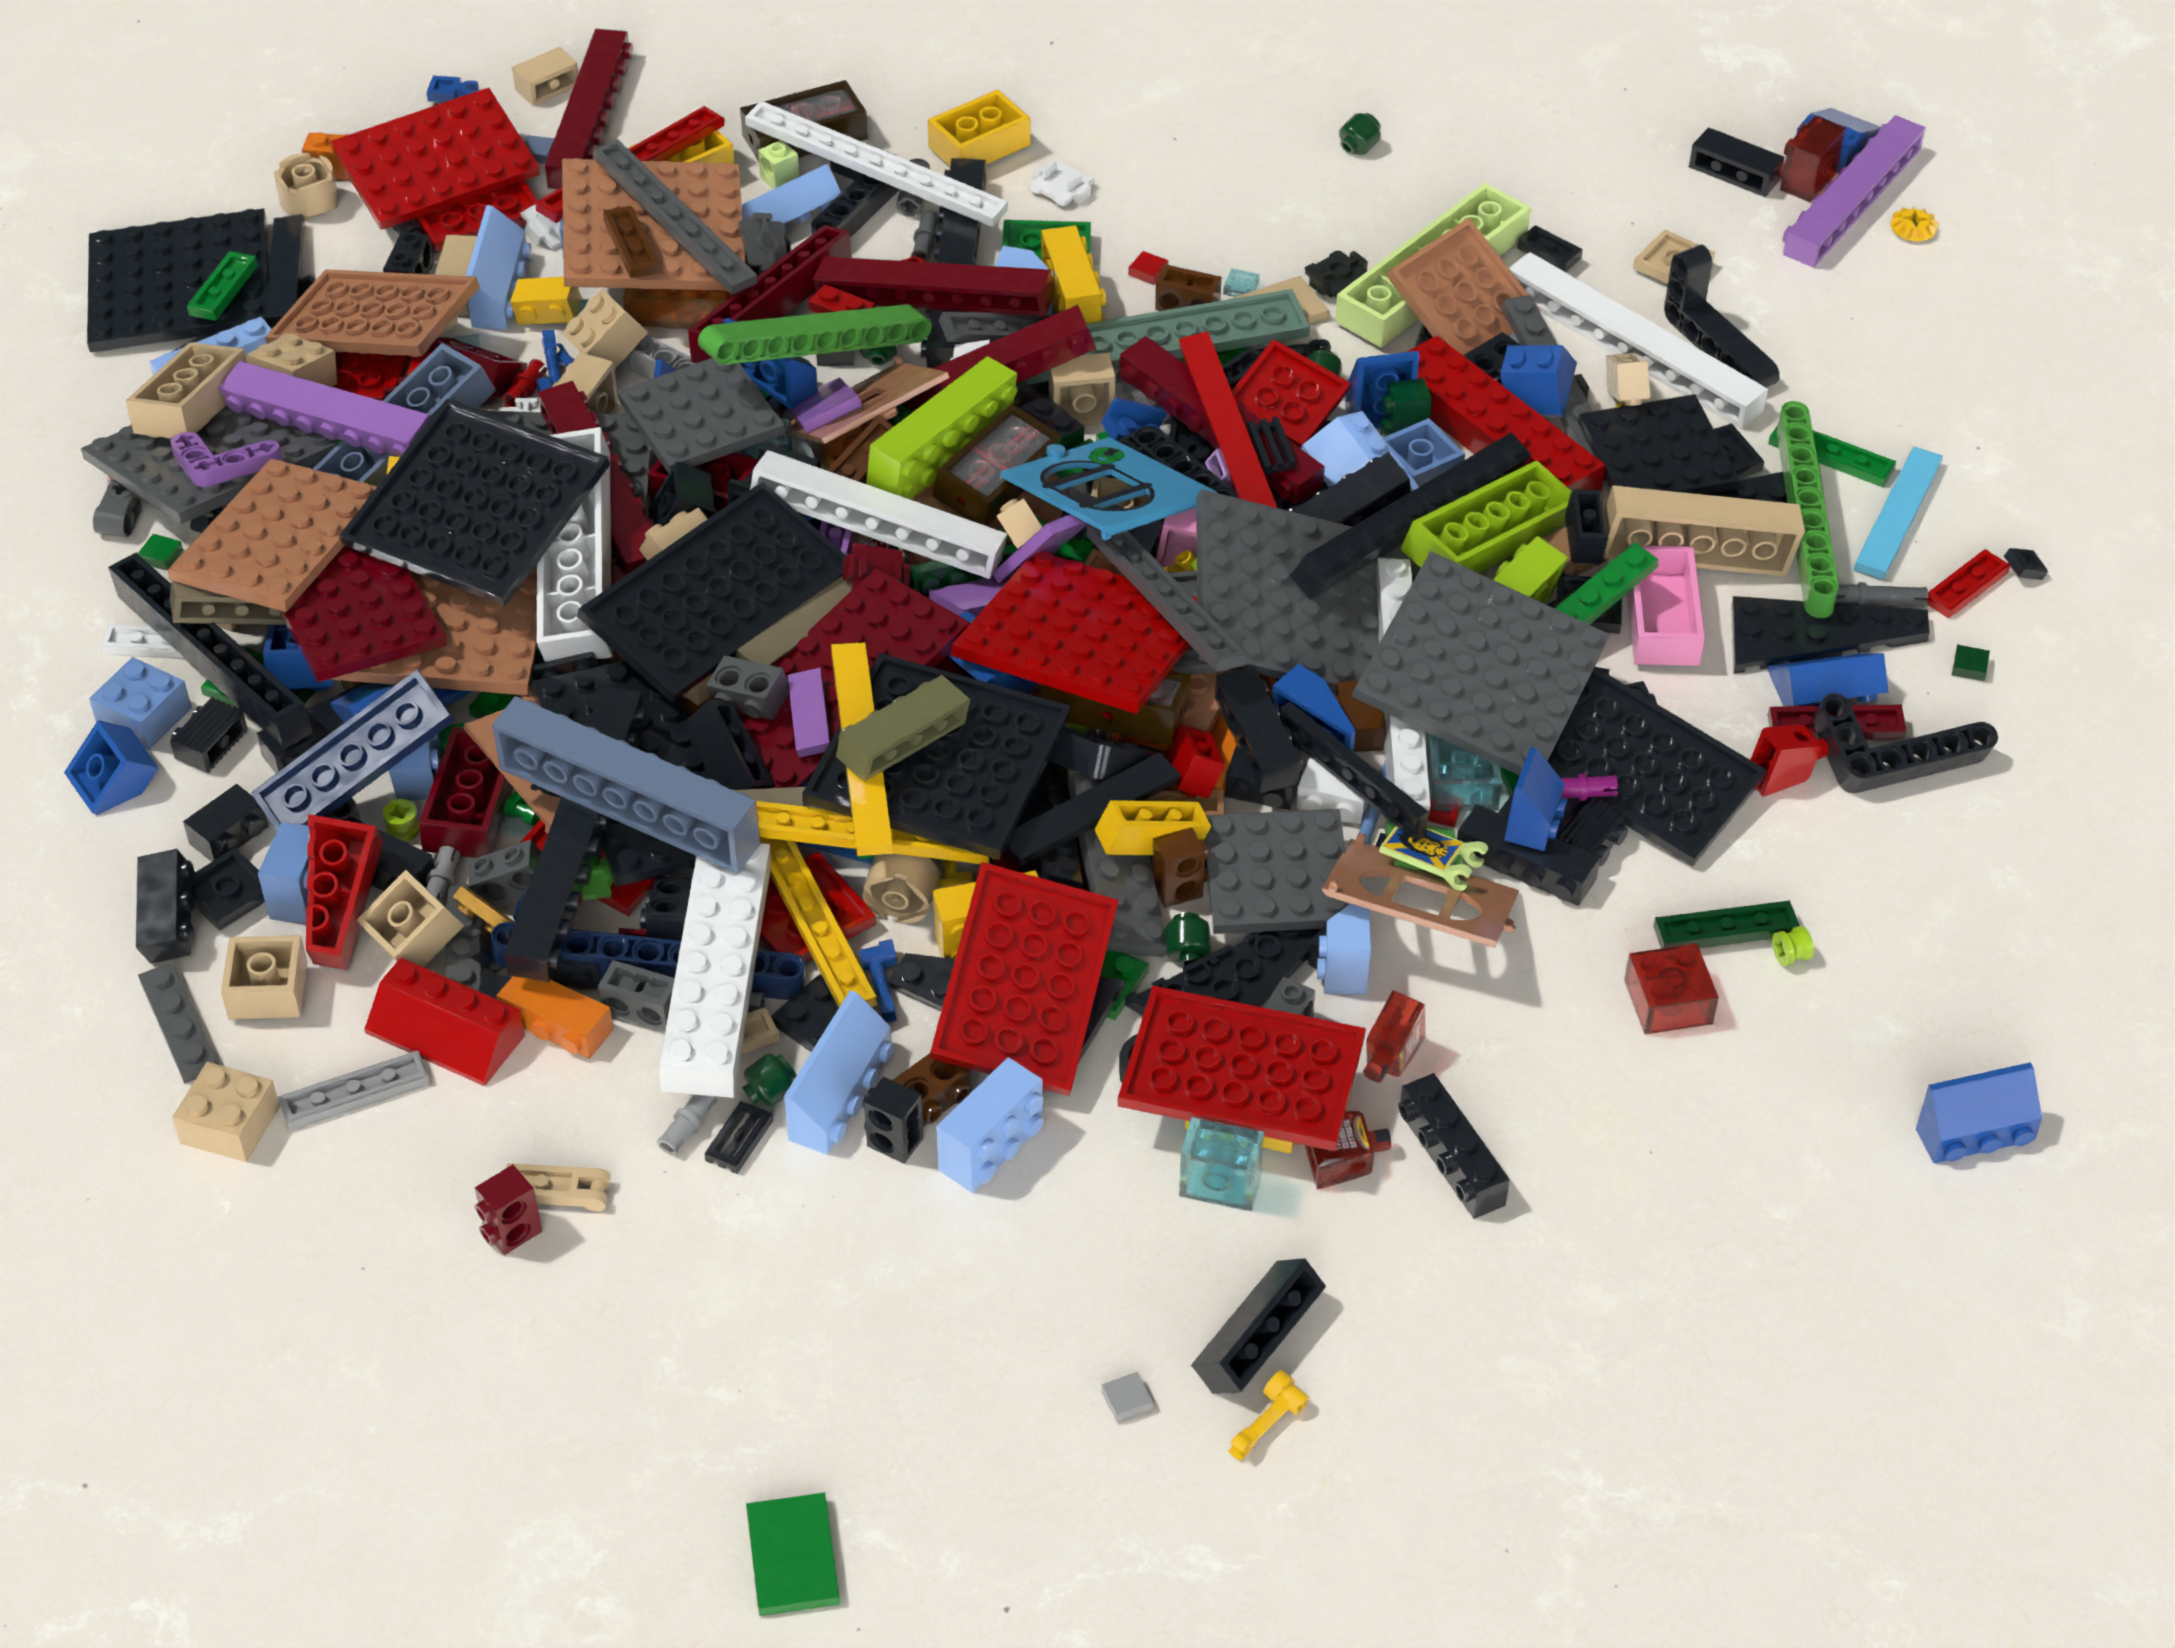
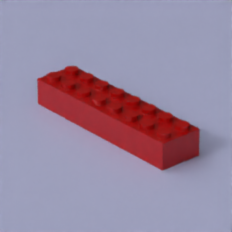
[1407,335,1606,492]

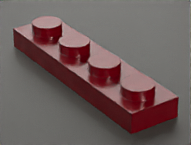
[1767,704,1907,740]

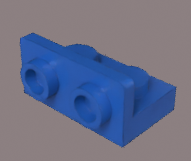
[1101,398,1167,441]

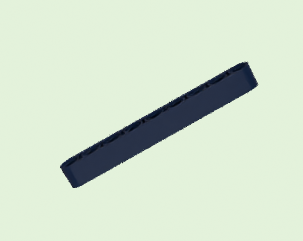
[491,922,805,1000]

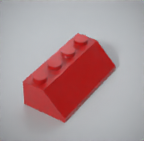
[364,957,525,1087]

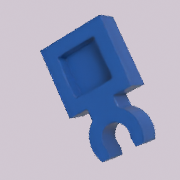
[426,75,479,103]

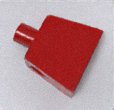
[1750,724,1829,797]

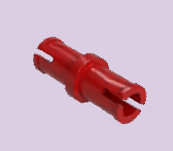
[502,359,547,407]

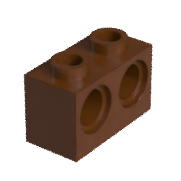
[1155,264,1222,311]
[1152,827,1208,908]
[892,1053,971,1127]

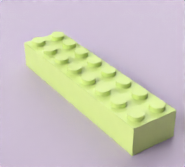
[1335,183,1531,348]

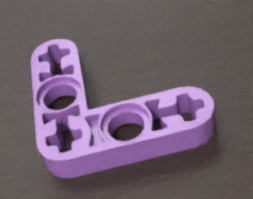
[170,432,283,487]

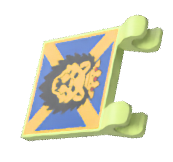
[1379,826,1488,891]

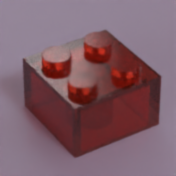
[1779,115,1846,203]
[1624,943,1719,1035]

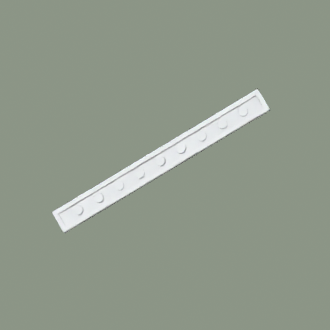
[745,101,1008,227]

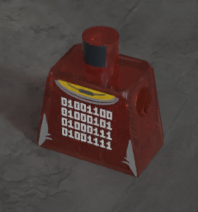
[1363,990,1425,1083]
[1304,1111,1391,1190]

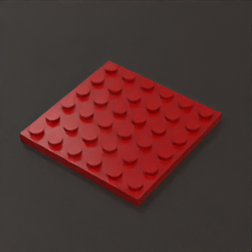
[951,551,1197,714]

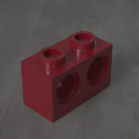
[475,1164,542,1255]

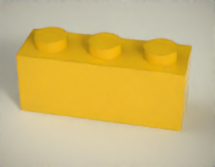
[1094,800,1211,855]

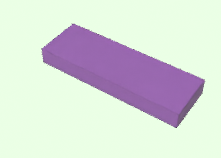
[788,668,831,758]

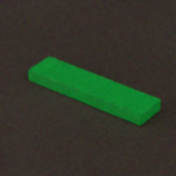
[1768,425,1897,487]

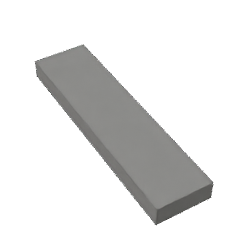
[278,1050,430,1131]

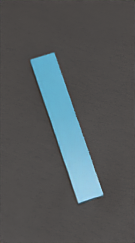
[1854,446,1943,580]

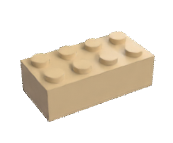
[126,342,247,438]

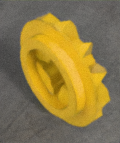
[1890,206,1938,241]

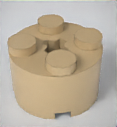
[274,153,338,220]
[862,853,941,924]

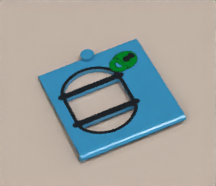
[1000,437,1217,541]

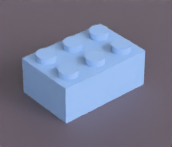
[936,1057,1044,1193]

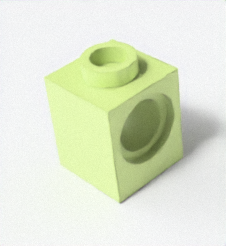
[758,140,799,189]

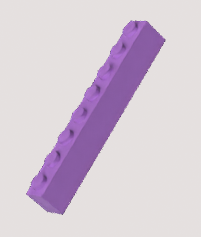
[1782,115,1926,268]
[218,361,431,457]

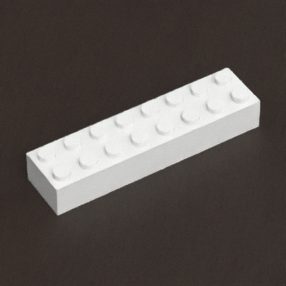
[537,427,612,662]
[659,843,770,1098]

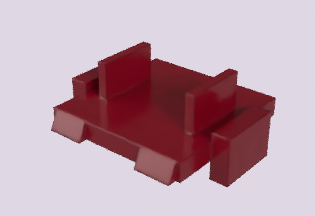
[843,542,910,591]

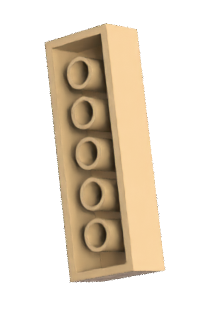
[1602,486,1805,577]

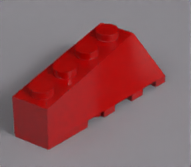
[306,814,383,970]

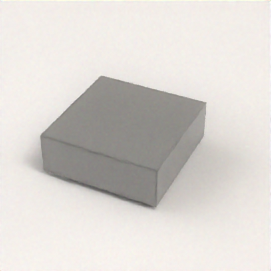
[1102,1372,1153,1422]

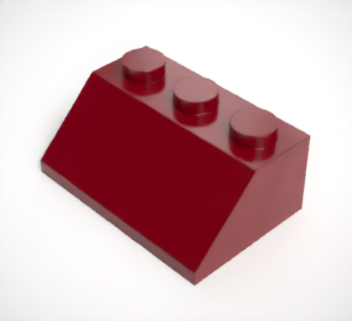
[426,336,528,402]

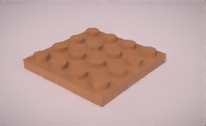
[1386,218,1542,355]

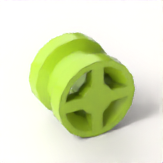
[382,799,420,842]
[1772,926,1814,966]

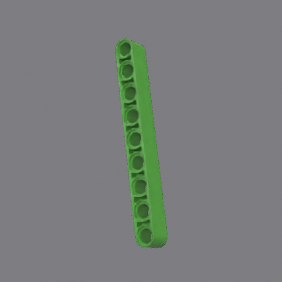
[698,304,932,365]
[1777,401,1839,618]

